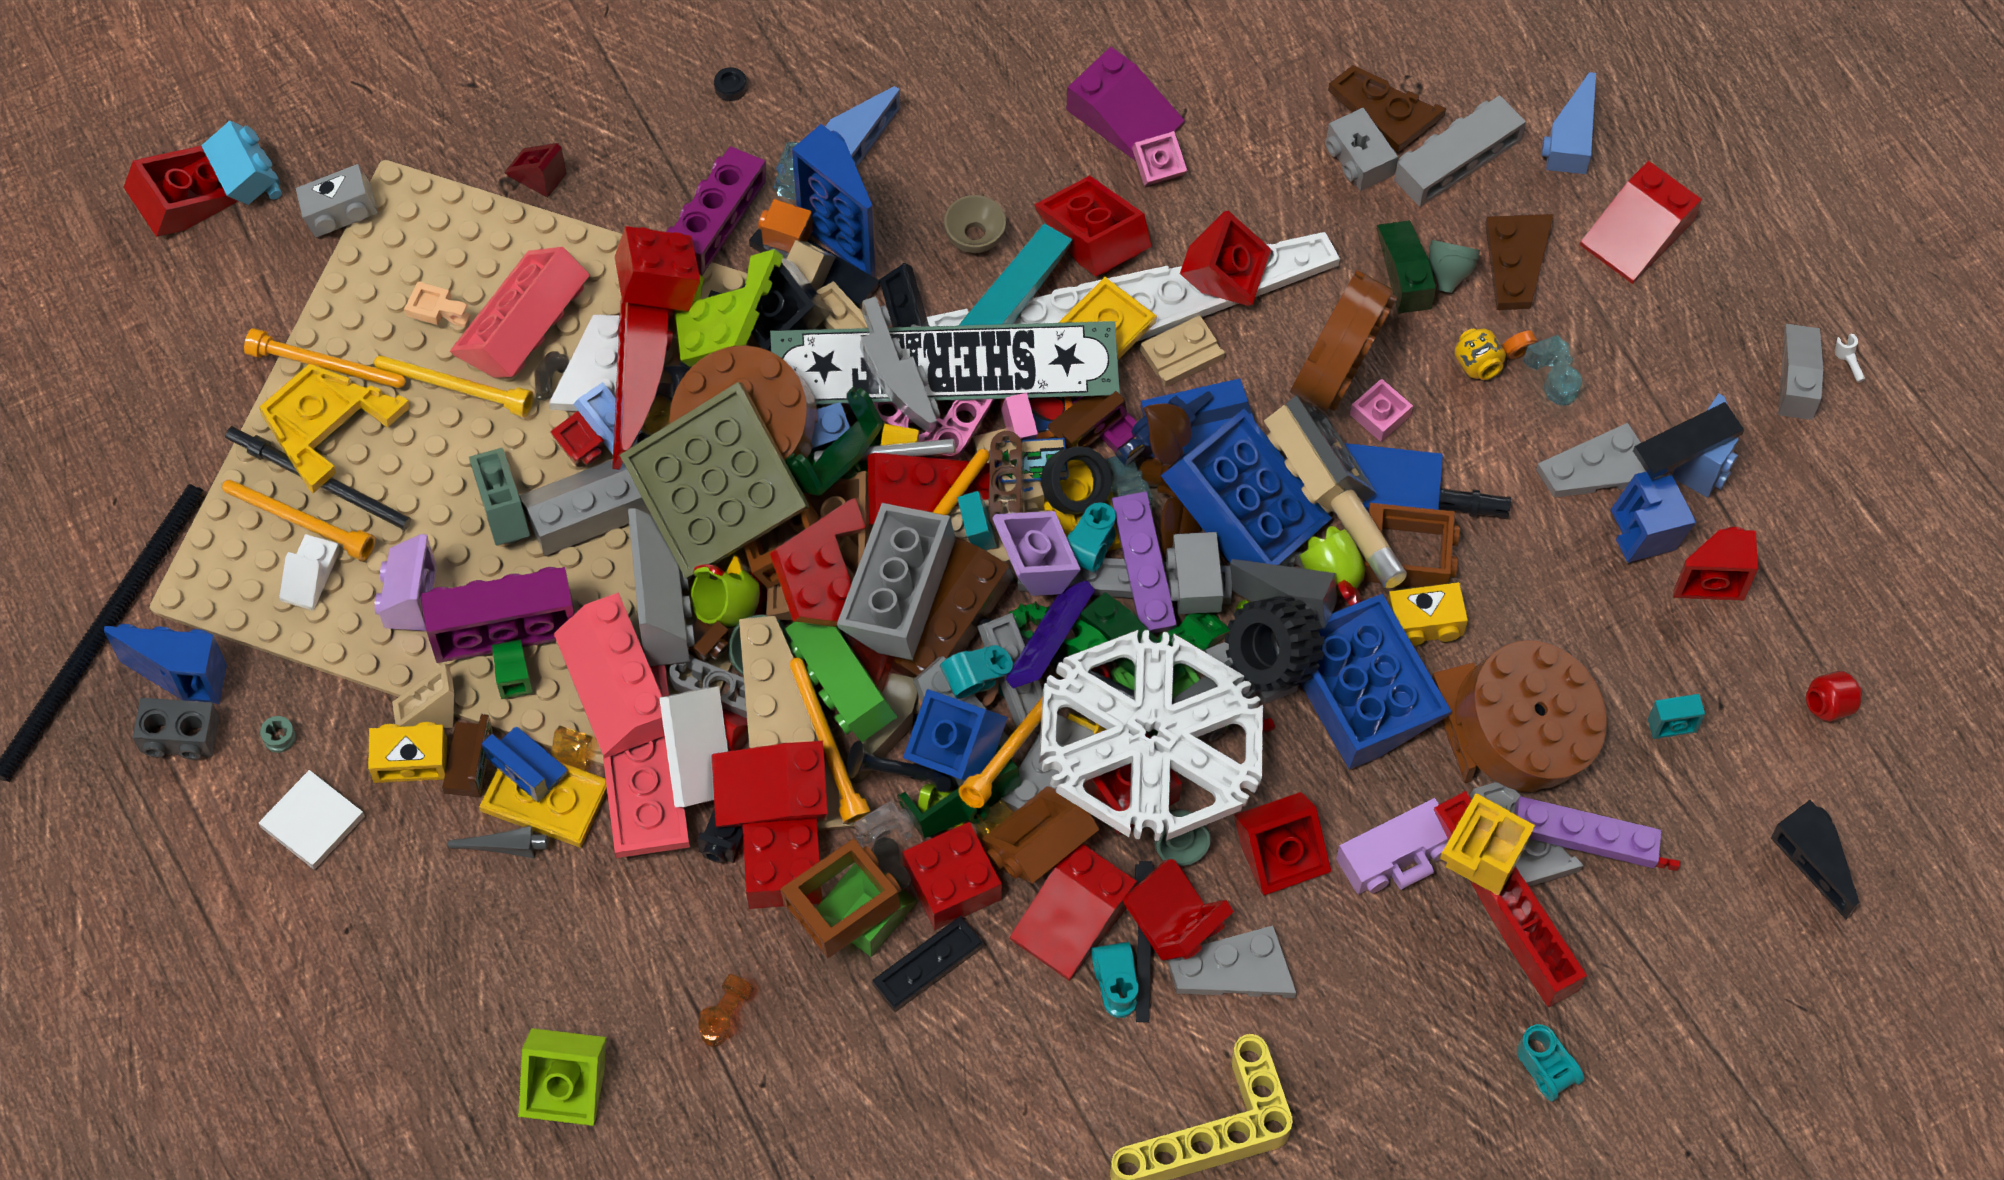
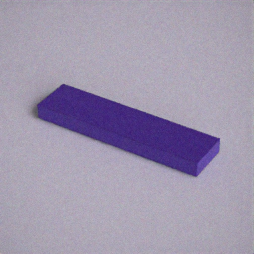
[1006,581,1095,688]

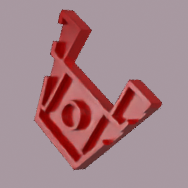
[770,498,866,627]

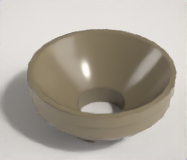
[944,195,1006,253]

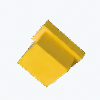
[1440,793,1535,896]

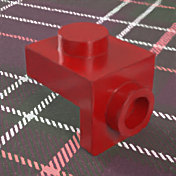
[550,411,604,467]

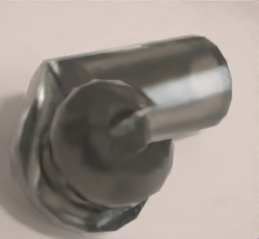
[534,351,569,400]

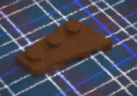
[1328,65,1446,153]
[1485,214,1554,310]

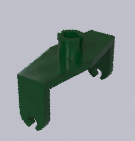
[786,387,884,496]
[897,744,1021,839]

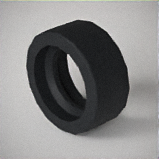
[1041,446,1112,515]

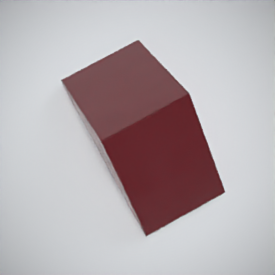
[504,143,567,198]

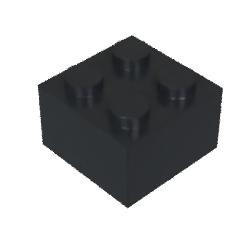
[741,258,832,350]

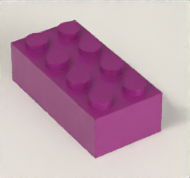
[421,567,575,663]

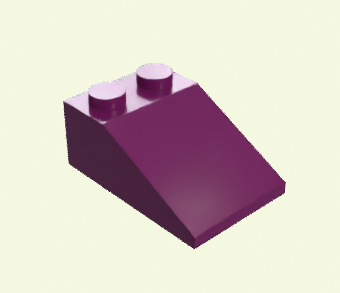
[1066,47,1185,161]

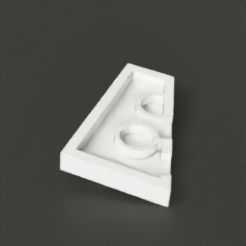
[549,315,619,411]

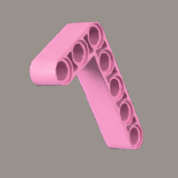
[841,399,995,460]

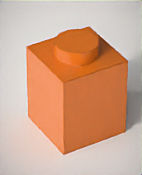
[758,199,813,253]

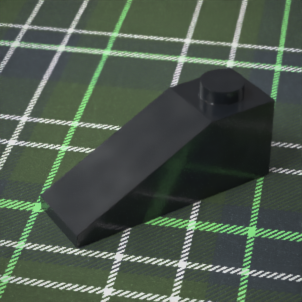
[1771,800,1860,920]

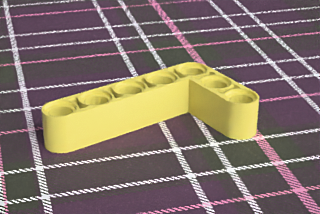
[1110,1034,1293,1180]

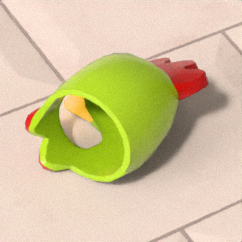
[1299,526,1366,606]
[691,556,767,628]

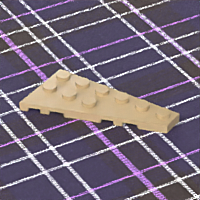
[739,616,867,831]

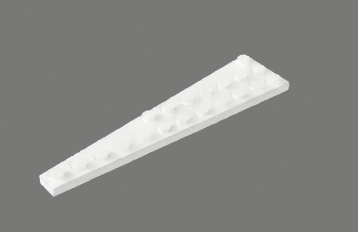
[927,232,1340,342]

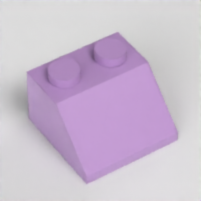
[992,511,1081,596]
[375,534,437,631]

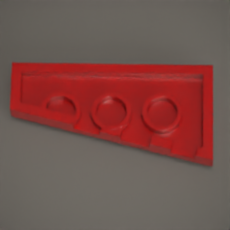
[868,452,990,525]

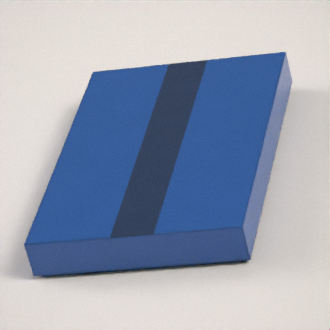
[1140,378,1255,462]

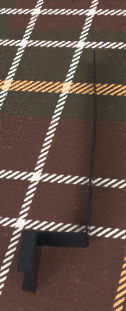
[1135,861,1155,1023]

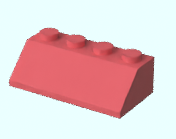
[450,247,590,378]
[554,592,665,758]

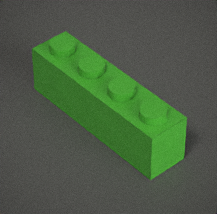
[785,622,897,742]

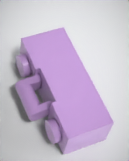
[1336,798,1449,895]

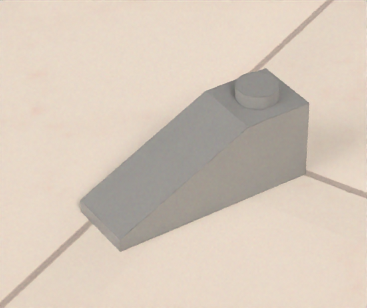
[1778,324,1823,420]

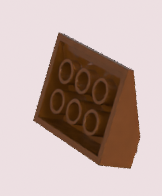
[846,536,1014,678]

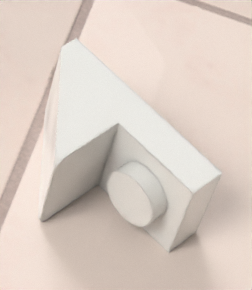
[279,534,340,611]

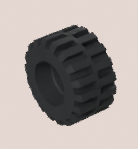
[1225,596,1325,691]

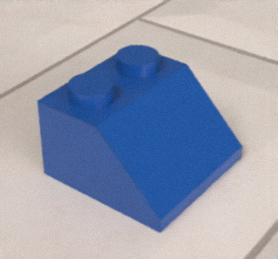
[903,689,1008,781]

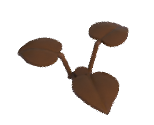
[1139,403,1200,562]

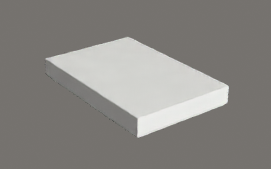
[659,686,728,807]

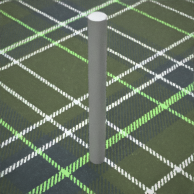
[814,439,956,463]

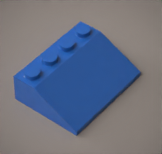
[792,124,876,278]
[1161,408,1332,565]
[1301,594,1452,770]

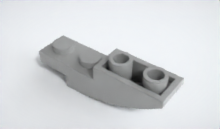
[860,296,940,432]

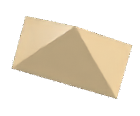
[392,664,454,728]

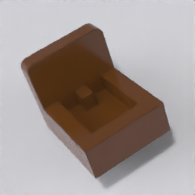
[688,619,729,663]

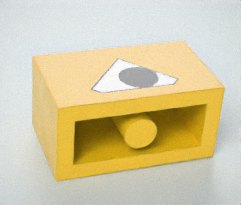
[1387,582,1468,646]
[368,722,447,783]

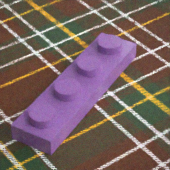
[1112,491,1177,634]
[1514,796,1661,868]

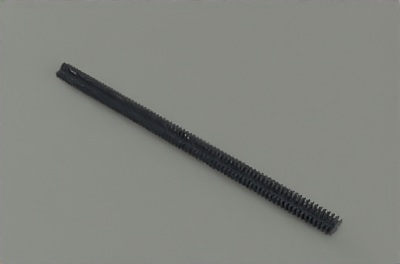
[0,484,205,782]

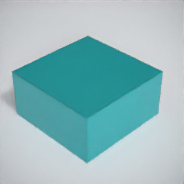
[957,491,997,551]
[1648,694,1705,739]

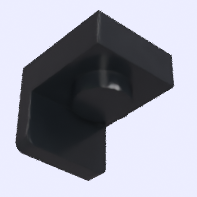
[697,808,743,863]

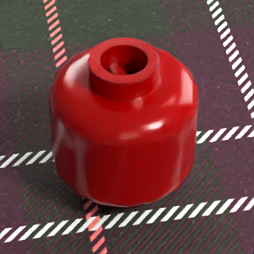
[1806,671,1862,722]

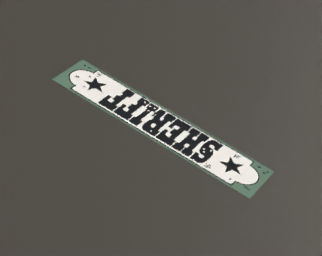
[770,321,1120,404]

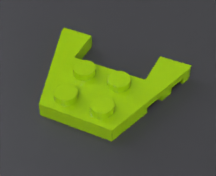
[675,249,783,367]

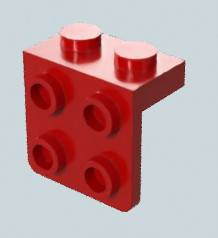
[1124,859,1234,961]

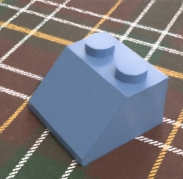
[1672,393,1739,498]

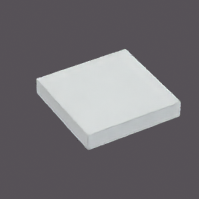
[259,770,365,870]

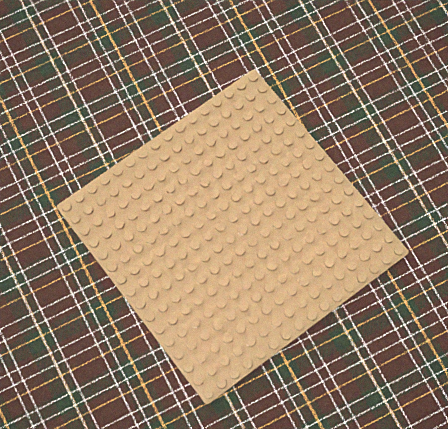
[150,160,861,767]

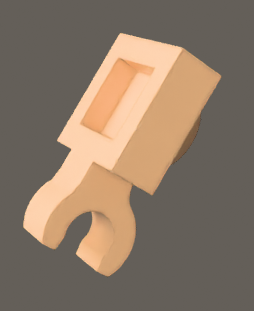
[404,282,471,327]

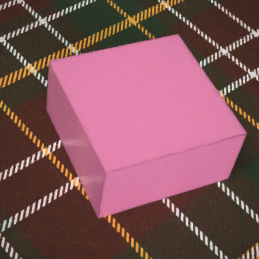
[1132,131,1187,187]
[1350,379,1413,442]
[1001,393,1038,441]

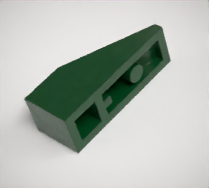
[1376,220,1436,314]
[1080,592,1186,686]

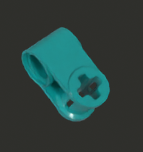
[1067,502,1116,573]
[940,645,1013,699]
[1091,941,1138,1018]
[1517,1024,1584,1102]

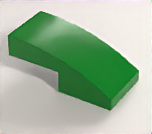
[1158,612,1230,667]

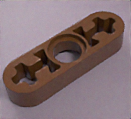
[989,431,1024,532]

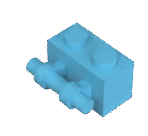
[201,121,282,205]

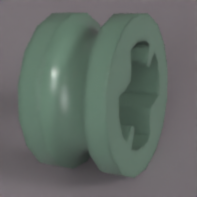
[260,716,296,753]

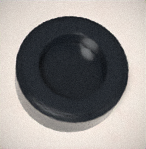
[714,67,747,101]

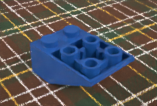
[104,624,227,704]

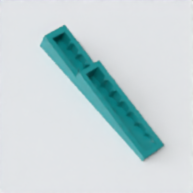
[958,223,1073,326]

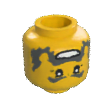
[1454,328,1506,380]

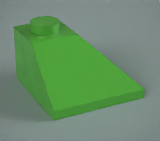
[816,863,917,957]

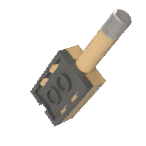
[1264,395,1407,588]

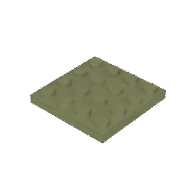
[620,382,810,579]

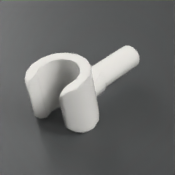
[1835,334,1865,383]

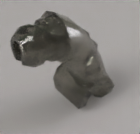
[871,837,911,890]

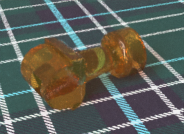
[698,974,754,1047]

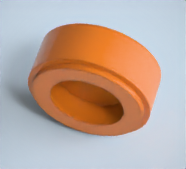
[1502,330,1538,359]

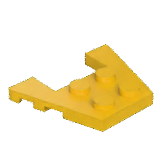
[259,364,409,493]

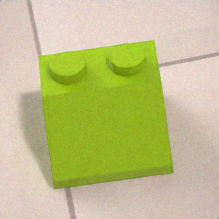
[518,1028,606,1126]

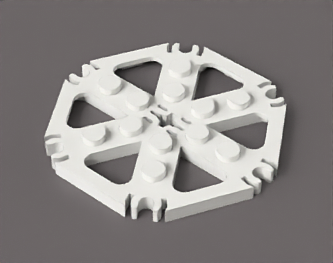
[1039,630,1263,841]

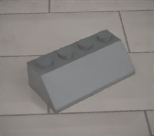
[519,460,651,556]
[837,503,956,660]
[628,508,695,666]

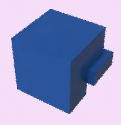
[1611,472,1696,562]

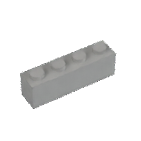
[1394,95,1526,207]

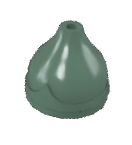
[1429,240,1480,293]
[1153,809,1210,866]

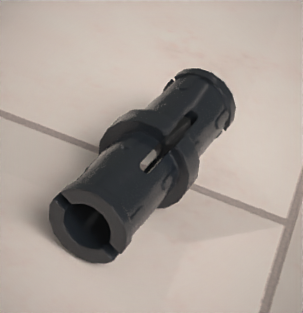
[1438,487,1511,519]

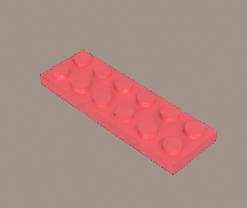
[603,646,690,858]

